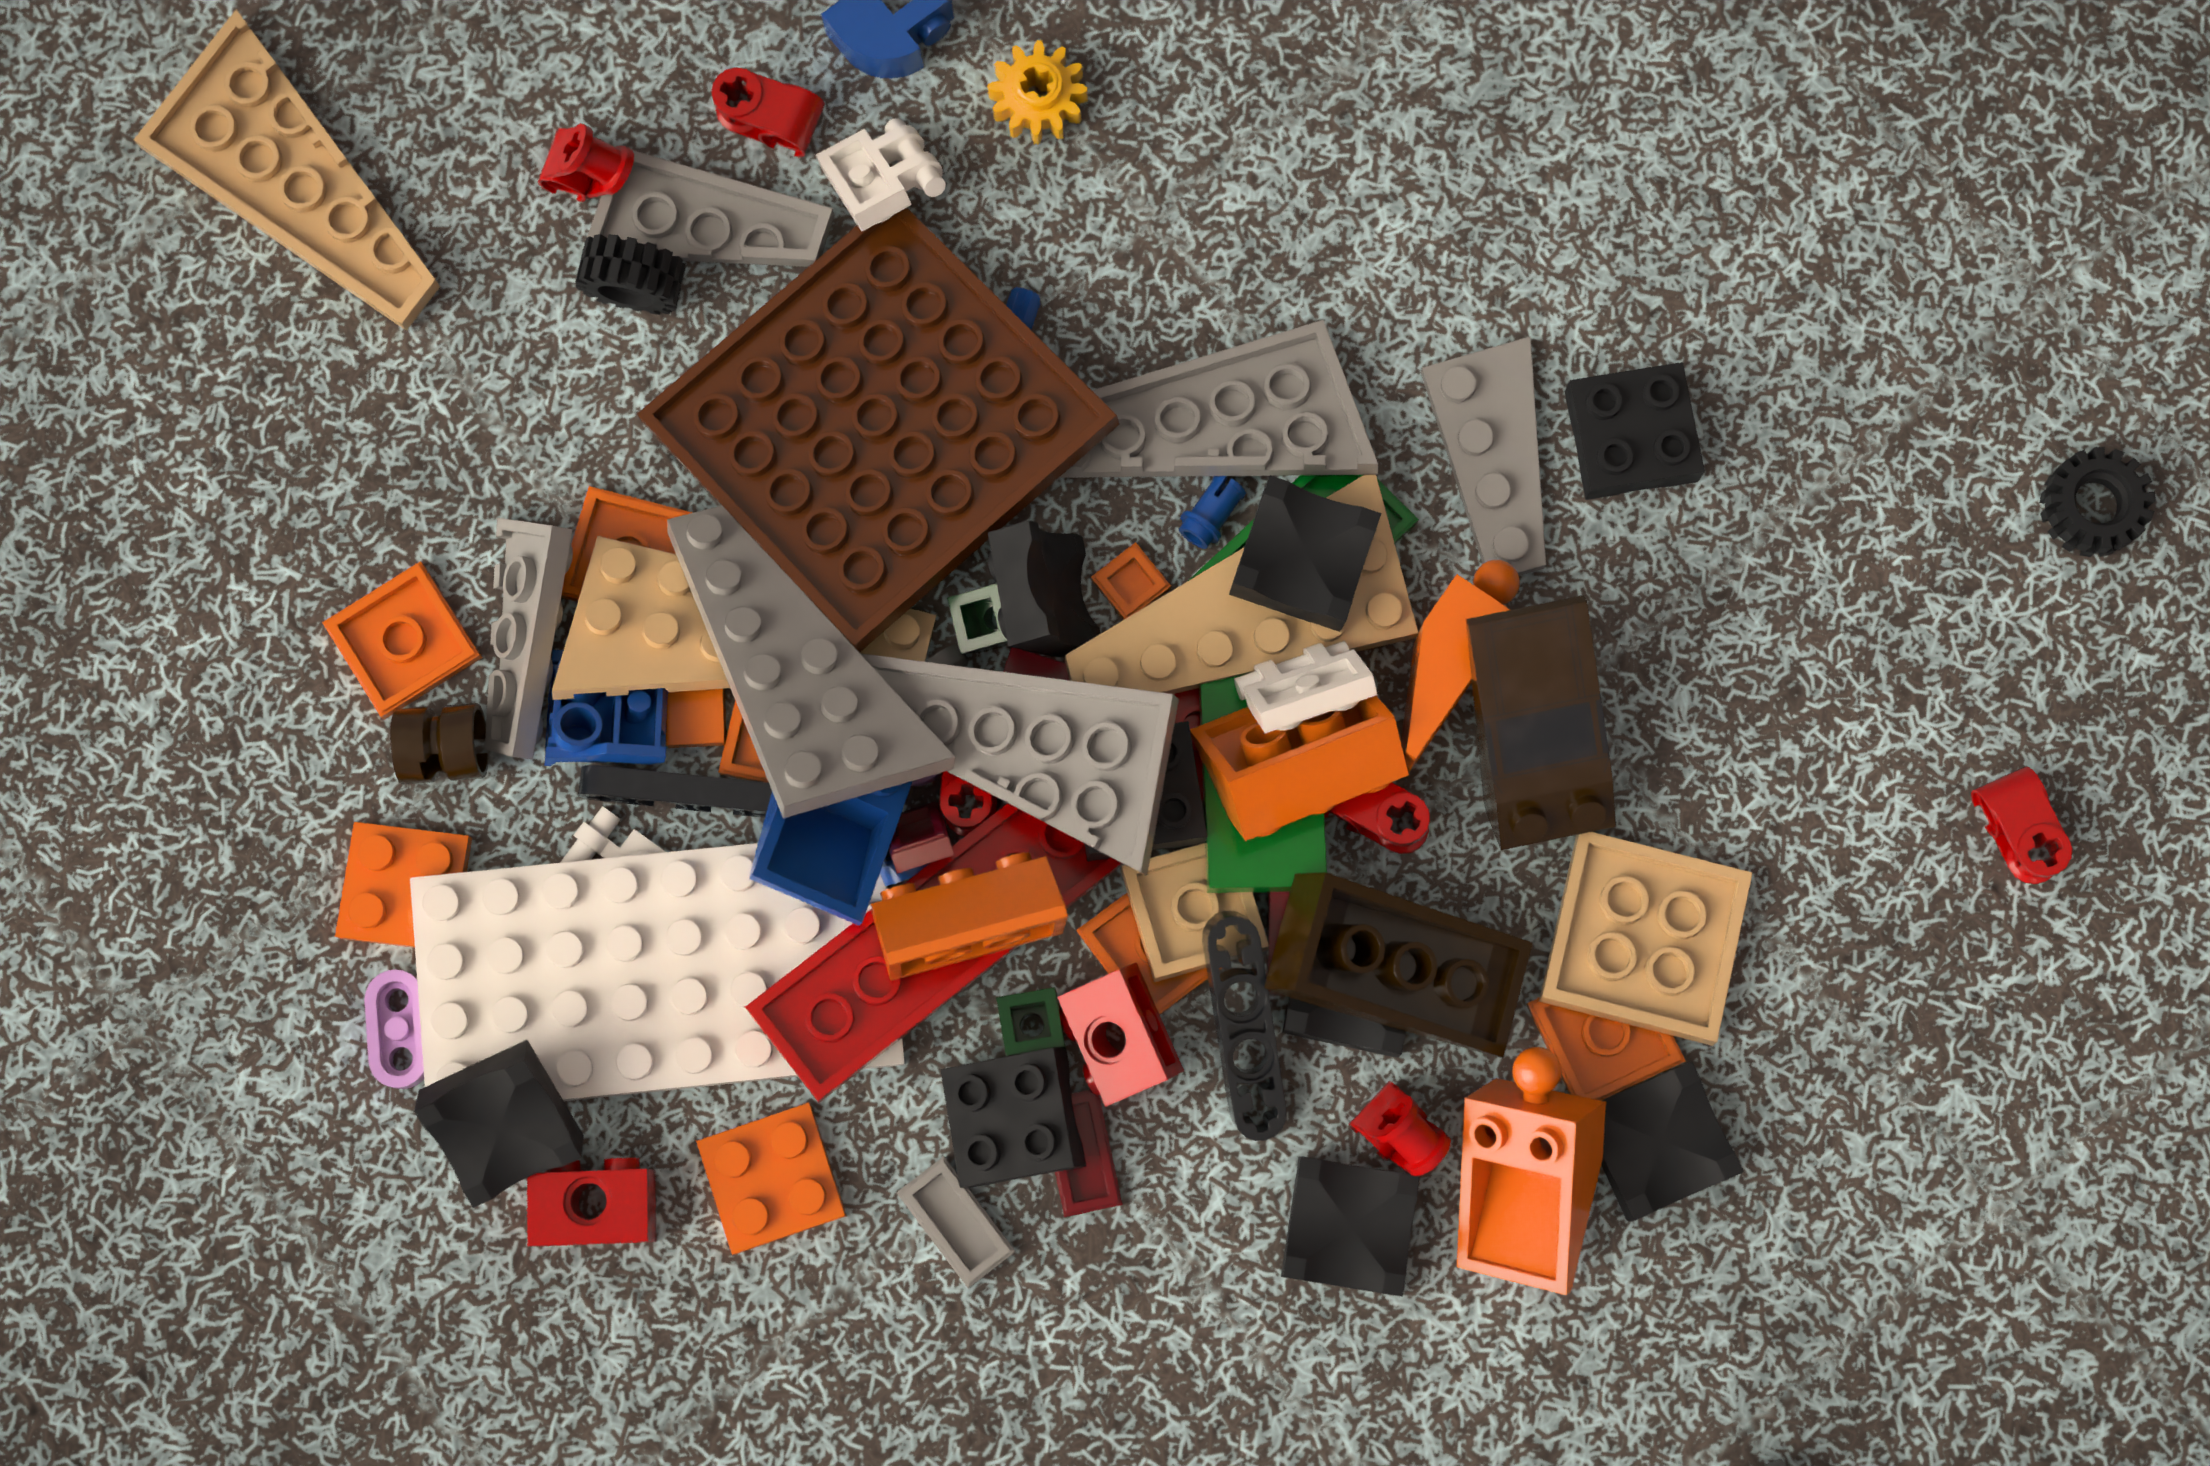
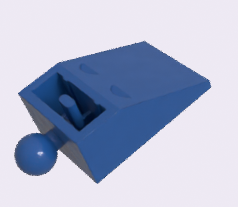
[749,781,912,926]

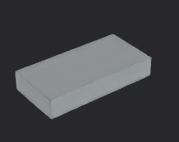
[896,1156,1016,1288]

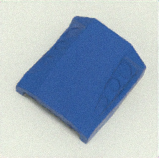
[544,650,668,766]

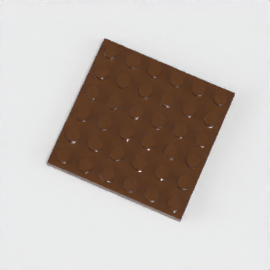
[637,208,1120,653]

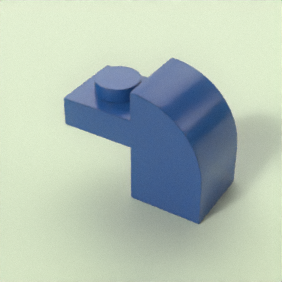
[821,0,954,79]

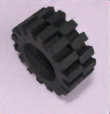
[575,234,686,315]
[2040,447,2156,557]

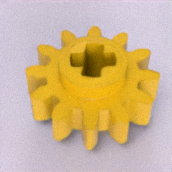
[988,40,1088,144]

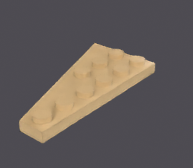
[134,9,440,331]
[1065,475,1419,694]
[552,536,936,700]

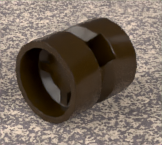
[390,703,488,785]

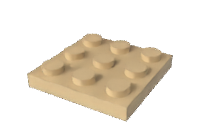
[1539,832,1753,1046]

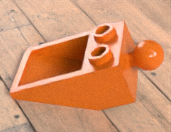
[1401,560,1520,773]
[1457,1047,1606,1295]

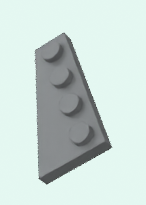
[583,150,835,267]
[1420,336,1546,576]
[485,518,573,760]

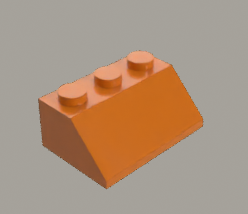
[1190,696,1409,841]
[871,852,1068,981]

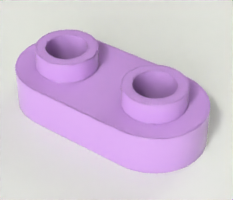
[364,970,424,1089]

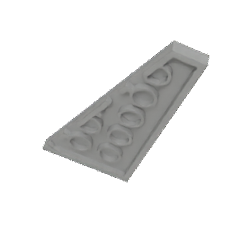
[1059,320,1378,478]
[667,505,955,818]
[860,653,1179,876]

